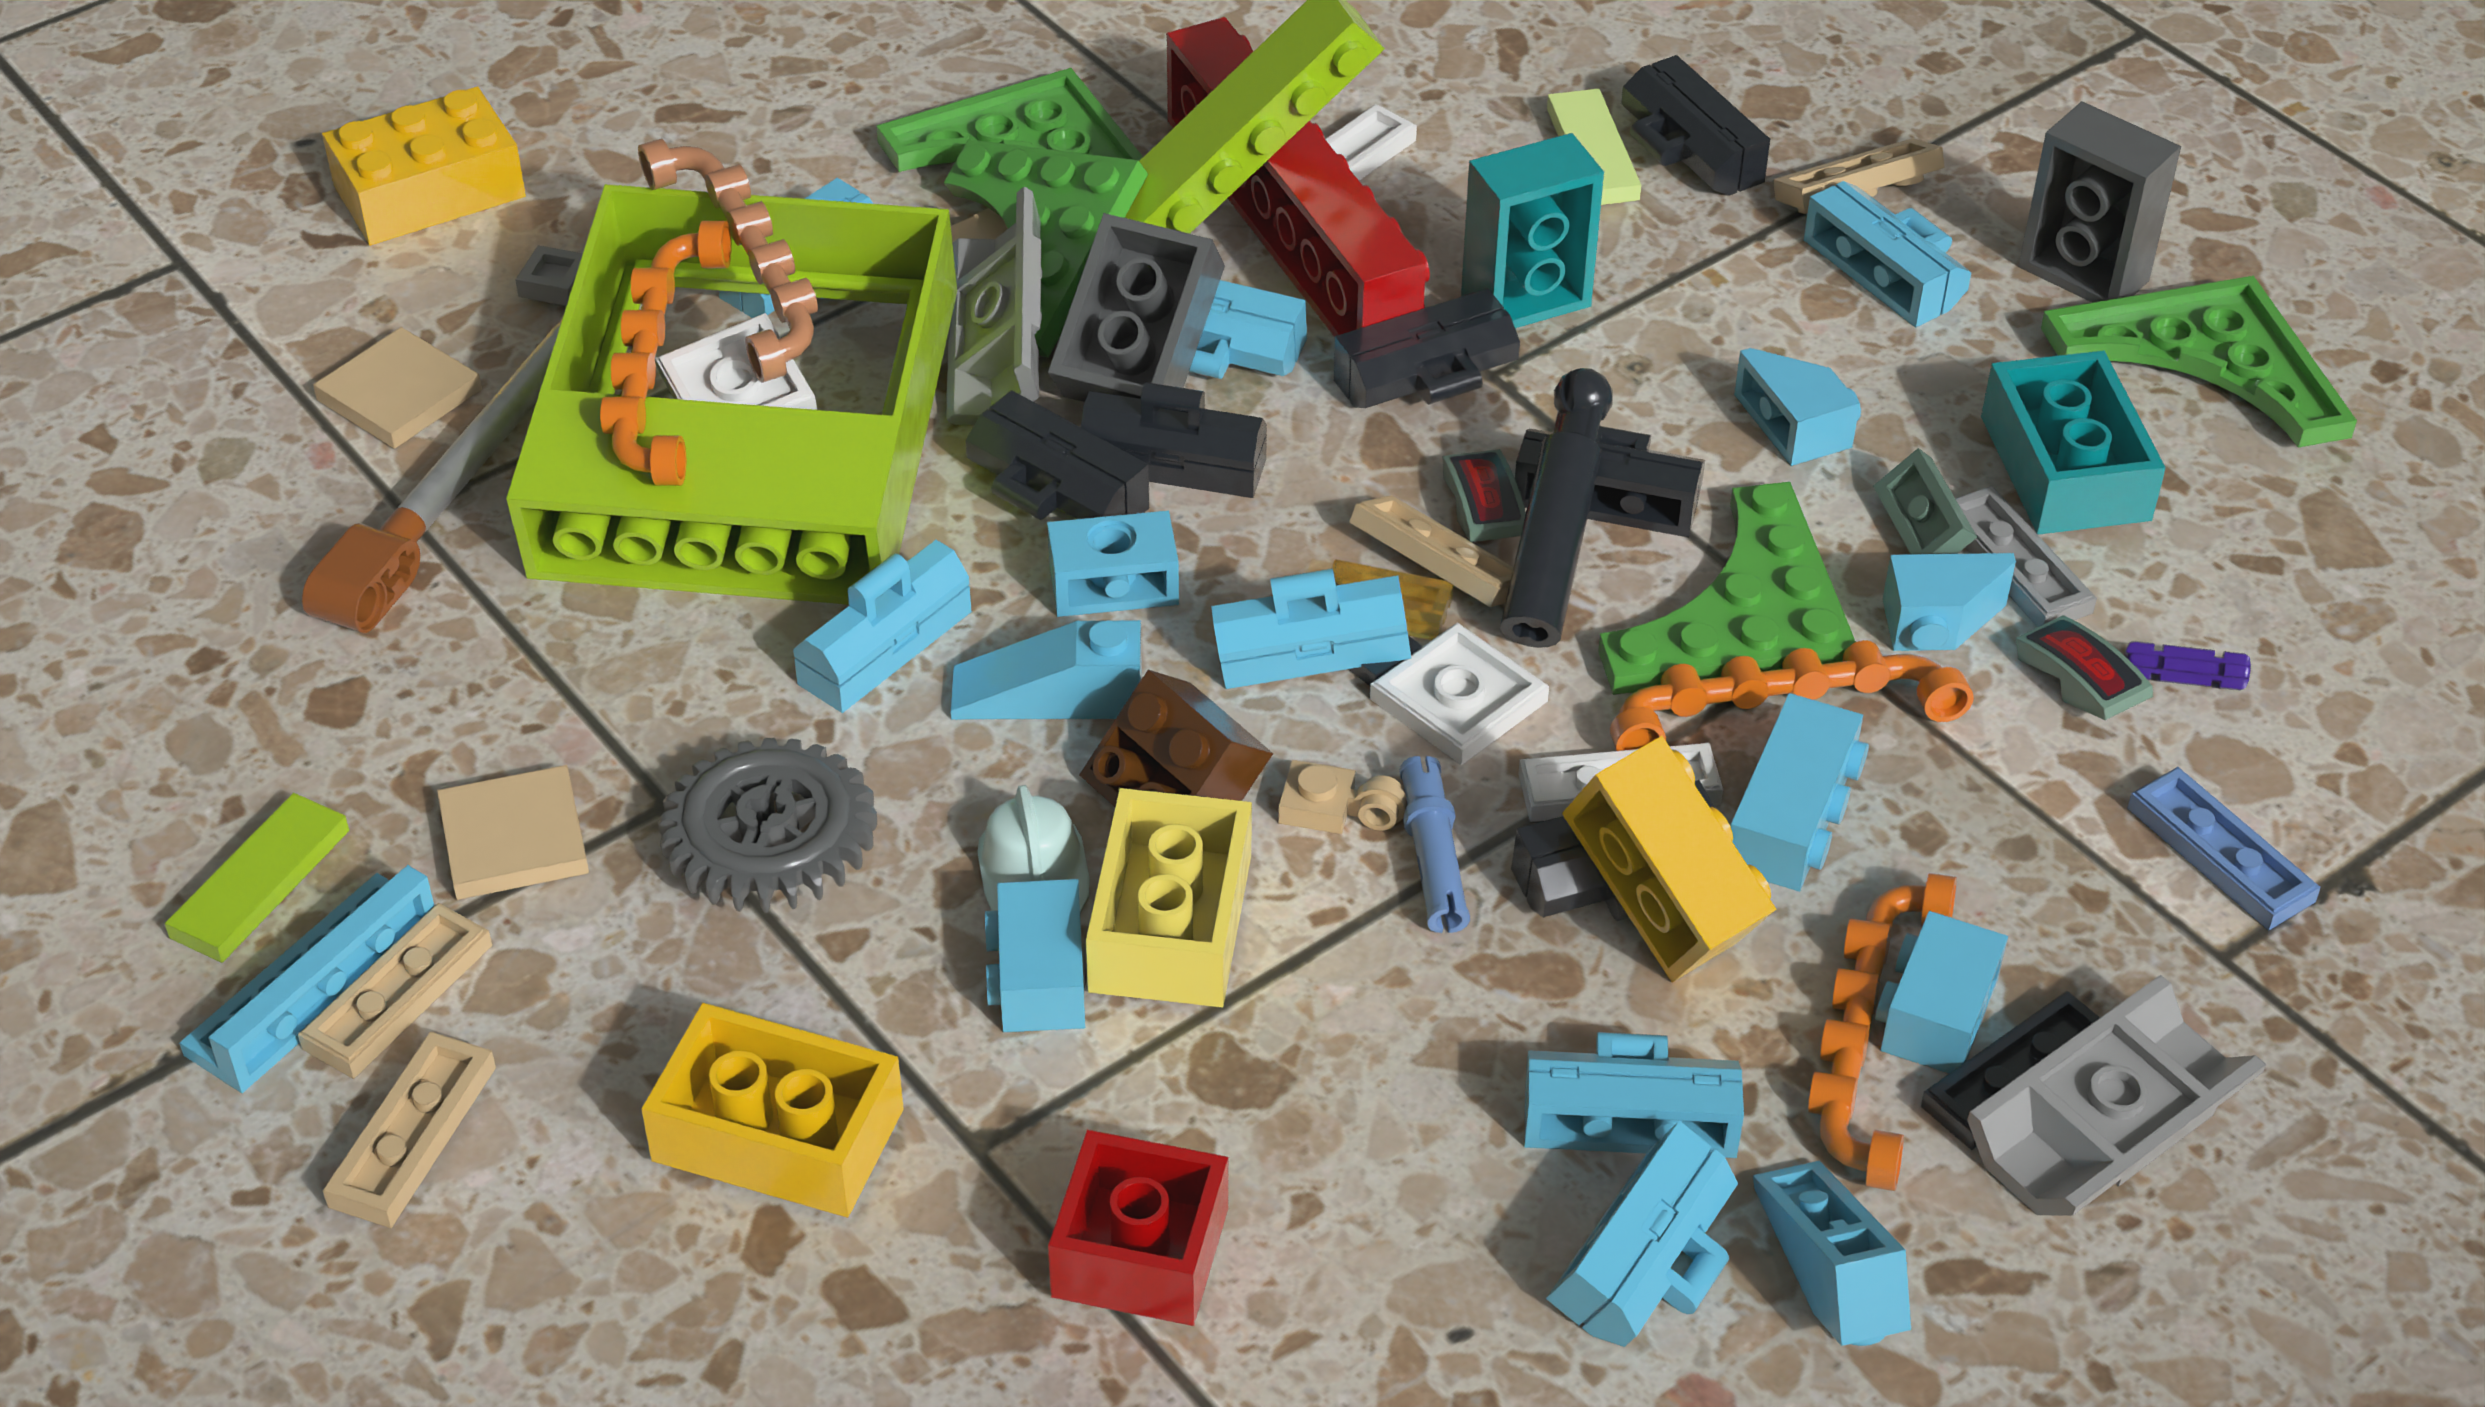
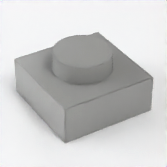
[515,245,583,306]

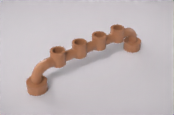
[638,138,818,383]

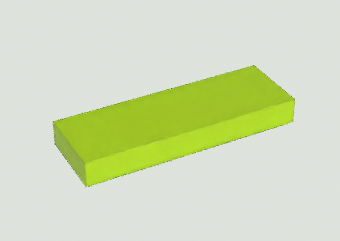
[165,792,349,963]

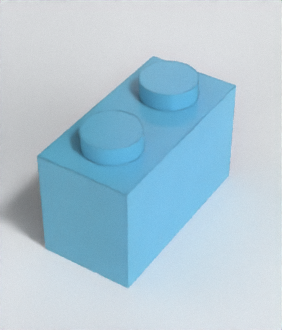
[985,879,1085,1033]
[1875,911,2008,1074]

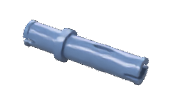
[1399,756,1470,933]

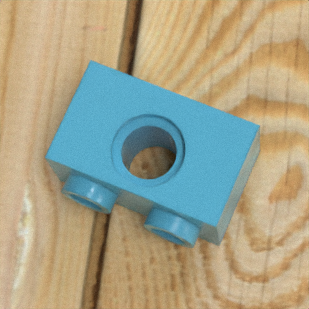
[1047,510,1179,617]

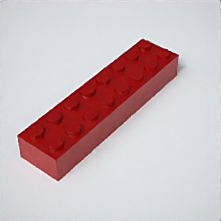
[1166,17,1430,337]

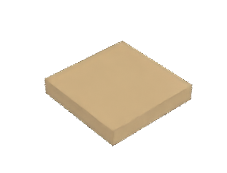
[313,327,482,449]
[437,765,589,900]

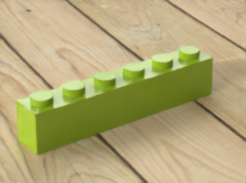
[1125,0,1385,234]

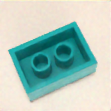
[1461,133,1604,328]
[1981,350,2166,535]

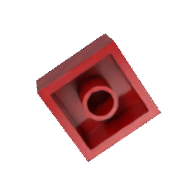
[1048,1129,1229,1326]

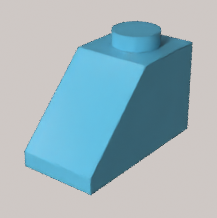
[1734,348,1861,466]
[1882,553,2016,651]

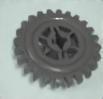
[658,738,877,914]

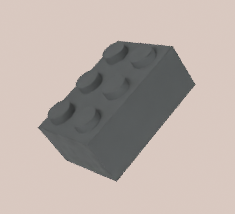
[2018,101,2181,303]
[1048,213,1225,402]

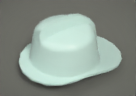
[978,785,1090,913]

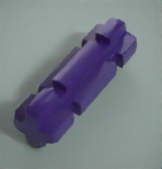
[2124,641,2251,691]

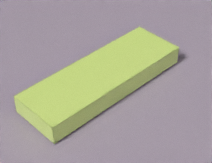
[1547,89,1641,205]

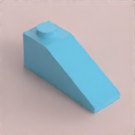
[951,620,1142,720]
[1753,1160,1911,1346]

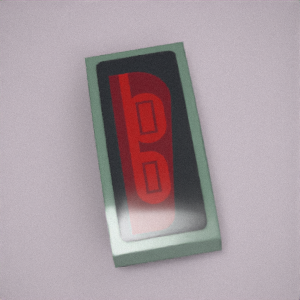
[1442,449,1526,542]
[2016,615,2153,720]

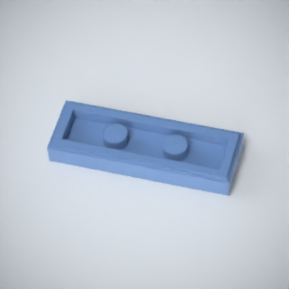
[2127,767,2321,931]

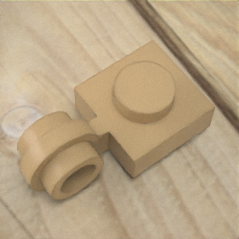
[1278,760,1407,834]

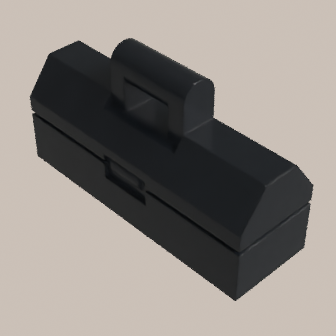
[1621,55,1771,196]
[1334,288,1520,408]
[1081,382,1267,498]
[966,390,1149,520]
[1515,426,1705,538]
[1511,780,1715,921]

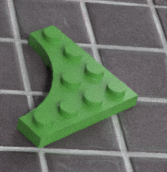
[876,68,1143,172]
[944,139,1148,357]
[2041,276,2357,448]
[1598,482,1856,695]

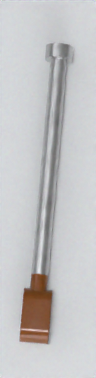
[302,317,563,633]

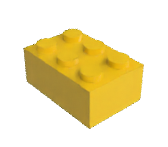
[322,86,526,246]
[1562,736,1776,983]
[641,1002,904,1218]

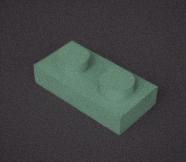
[1873,448,1977,554]

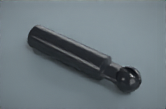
[1500,368,1613,648]

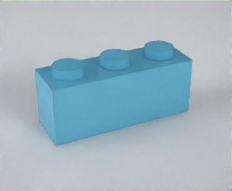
[1731,693,1869,892]

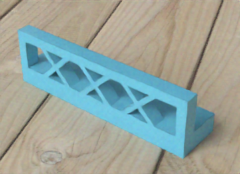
[179,865,434,1093]

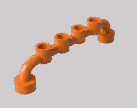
[600,221,732,486]
[1610,640,1974,751]
[1808,873,1957,1191]

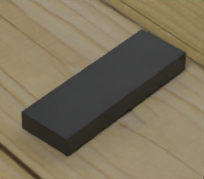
[1920,991,2101,1151]

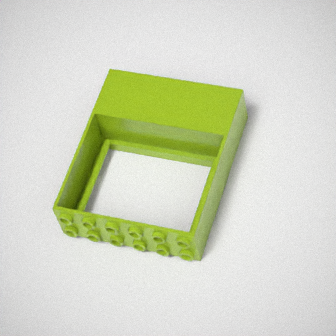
[506,184,957,605]

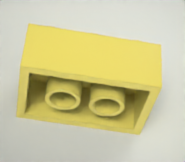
[1086,788,1252,1007]

